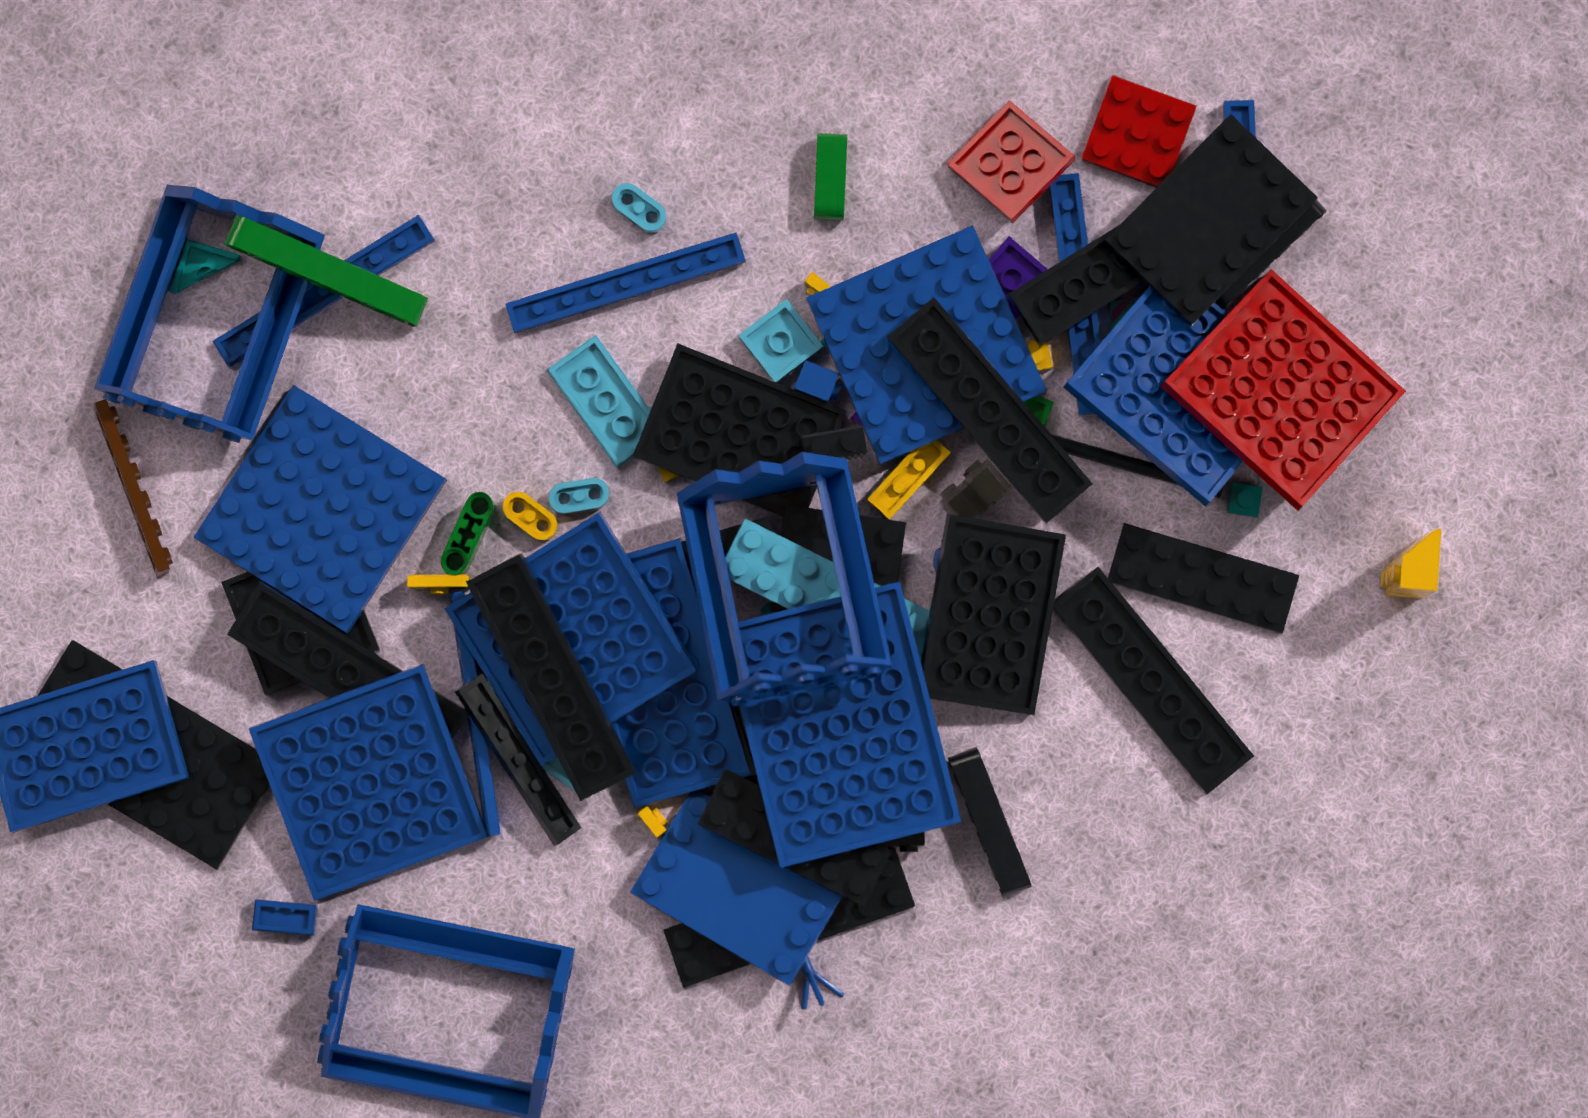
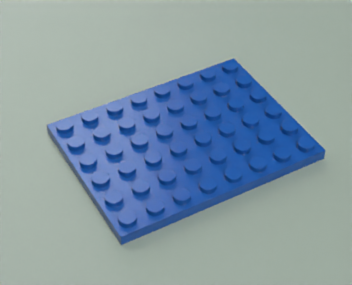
[738,582,962,868]

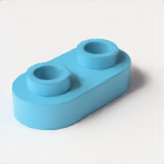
[612,183,667,233]
[549,478,610,514]

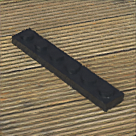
[454,674,582,846]

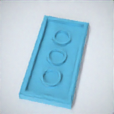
[547,335,651,468]

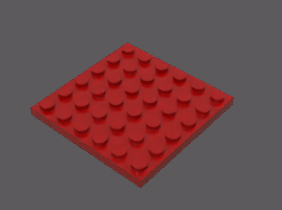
[1161,269,1406,511]

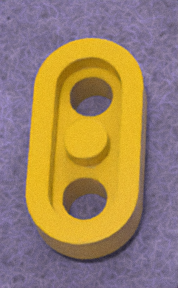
[503,491,558,541]

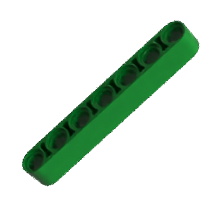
[224,215,428,327]

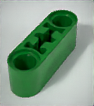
[814,133,847,221]
[440,492,495,575]

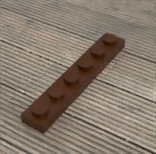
[94,399,173,578]

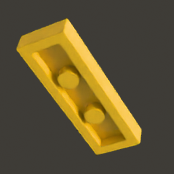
[867,440,951,520]

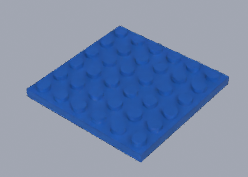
[806,225,1047,465]
[1063,287,1243,507]
[194,385,447,634]
[444,512,698,766]
[249,664,488,901]

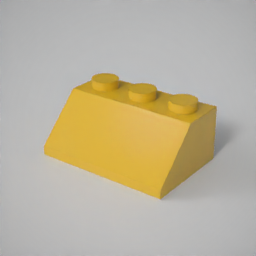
[1380,529,1442,599]

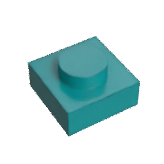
[1227,482,1263,518]

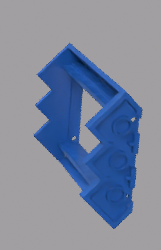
[94,184,325,443]
[676,452,892,706]
[317,904,575,1118]

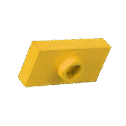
[407,574,471,595]

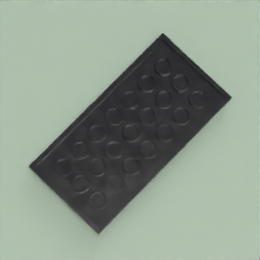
[38,640,270,870]

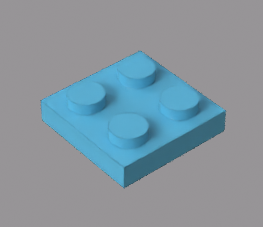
[738,299,823,383]

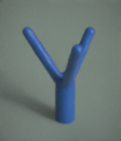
[801,956,844,1010]

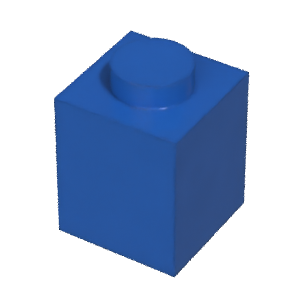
[794,360,842,403]

